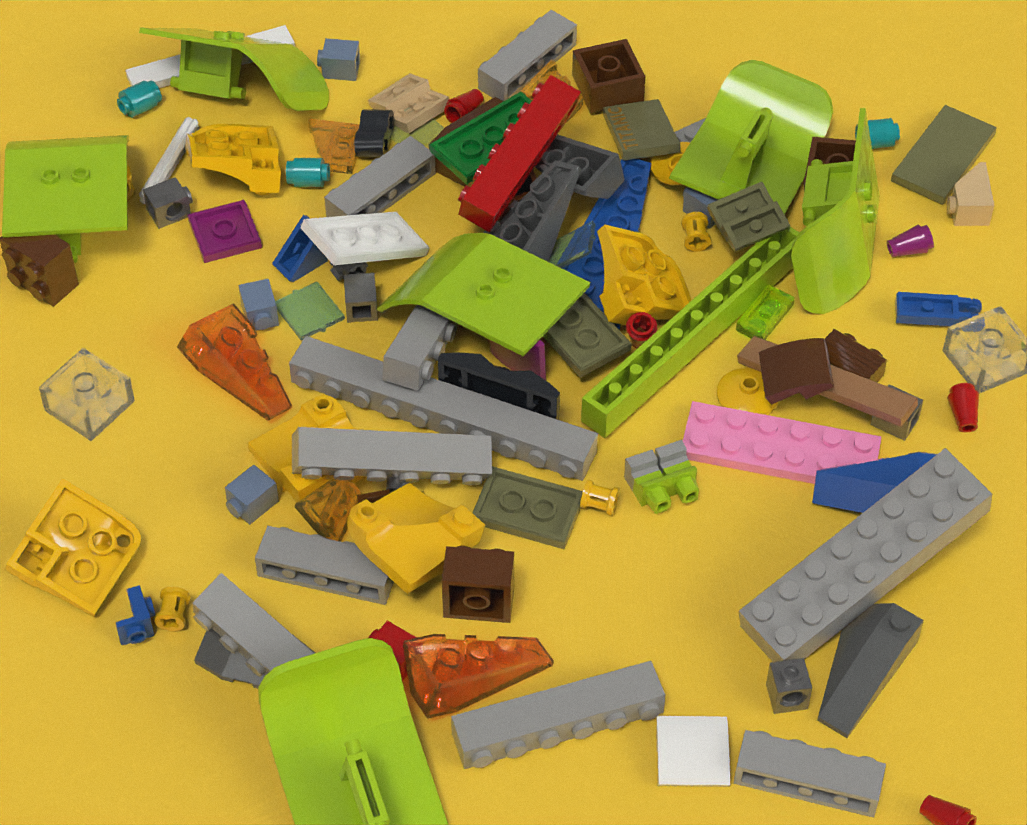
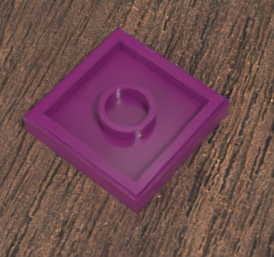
[187,200,262,263]

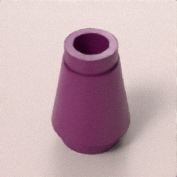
[887,224,934,258]

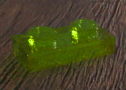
[736,284,795,340]

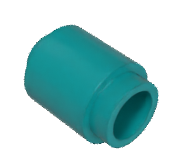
[117,80,162,118]
[855,118,900,149]
[286,158,330,187]

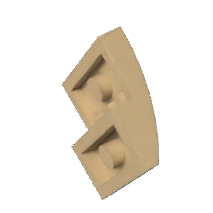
[368,73,449,133]

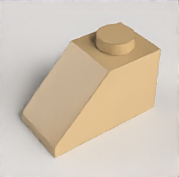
[947,162,994,226]

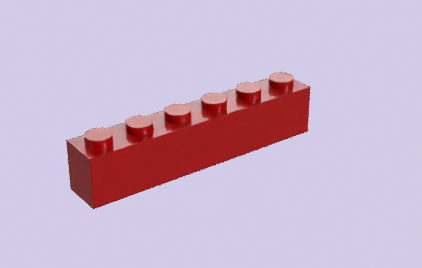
[458,75,581,232]

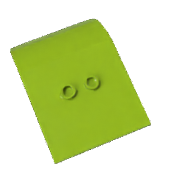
[139,27,329,111]
[669,60,833,215]
[791,108,880,314]
[2,135,129,263]
[376,233,591,357]
[258,638,448,825]

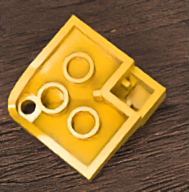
[185,124,281,195]
[597,225,692,325]
[248,395,367,506]
[5,478,141,617]
[347,482,485,594]

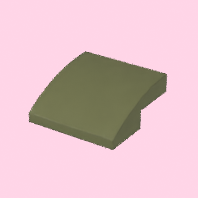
[707,182,790,252]

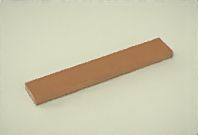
[737,336,918,427]

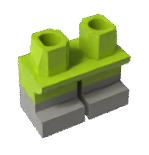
[624,440,699,514]

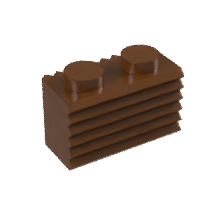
[825,329,887,382]

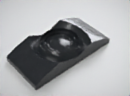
[438,352,560,420]

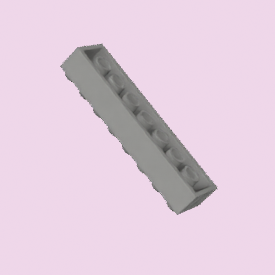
[739,448,992,662]

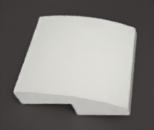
[656,716,730,787]

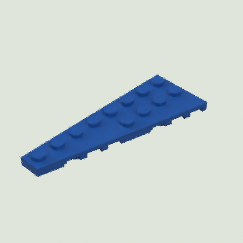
[560,159,651,330]

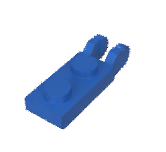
[895,292,983,330]

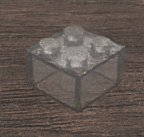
[942,306,1027,394]
[39,348,135,441]

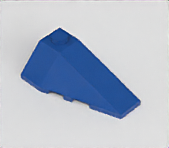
[812,452,937,513]

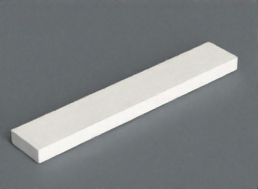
[125,25,295,88]

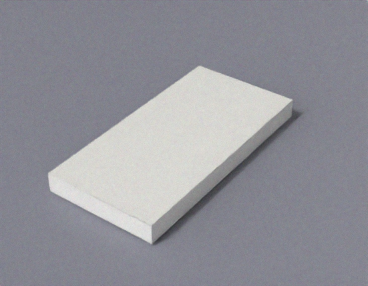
[300,212,429,265]

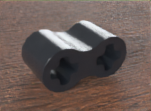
[354,109,394,158]

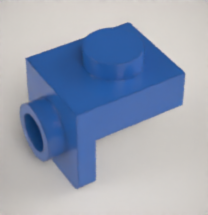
[116,585,156,645]

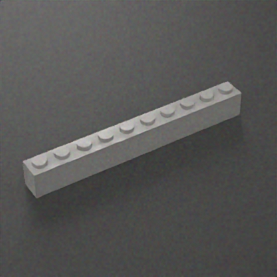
[289,336,598,481]

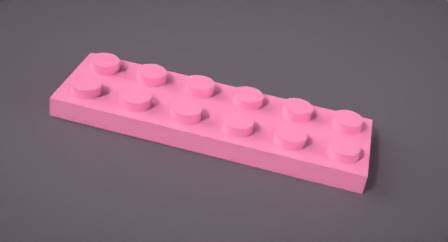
[683,401,881,484]

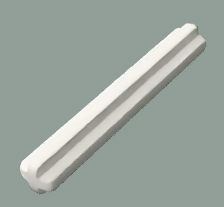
[139,117,199,204]

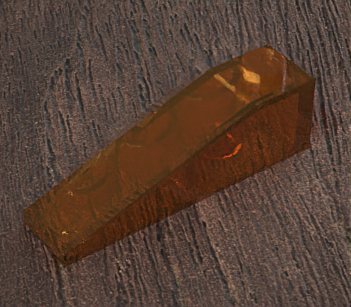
[177,303,292,421]
[403,634,554,719]

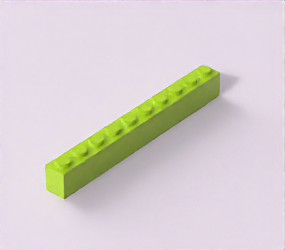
[581,227,800,438]

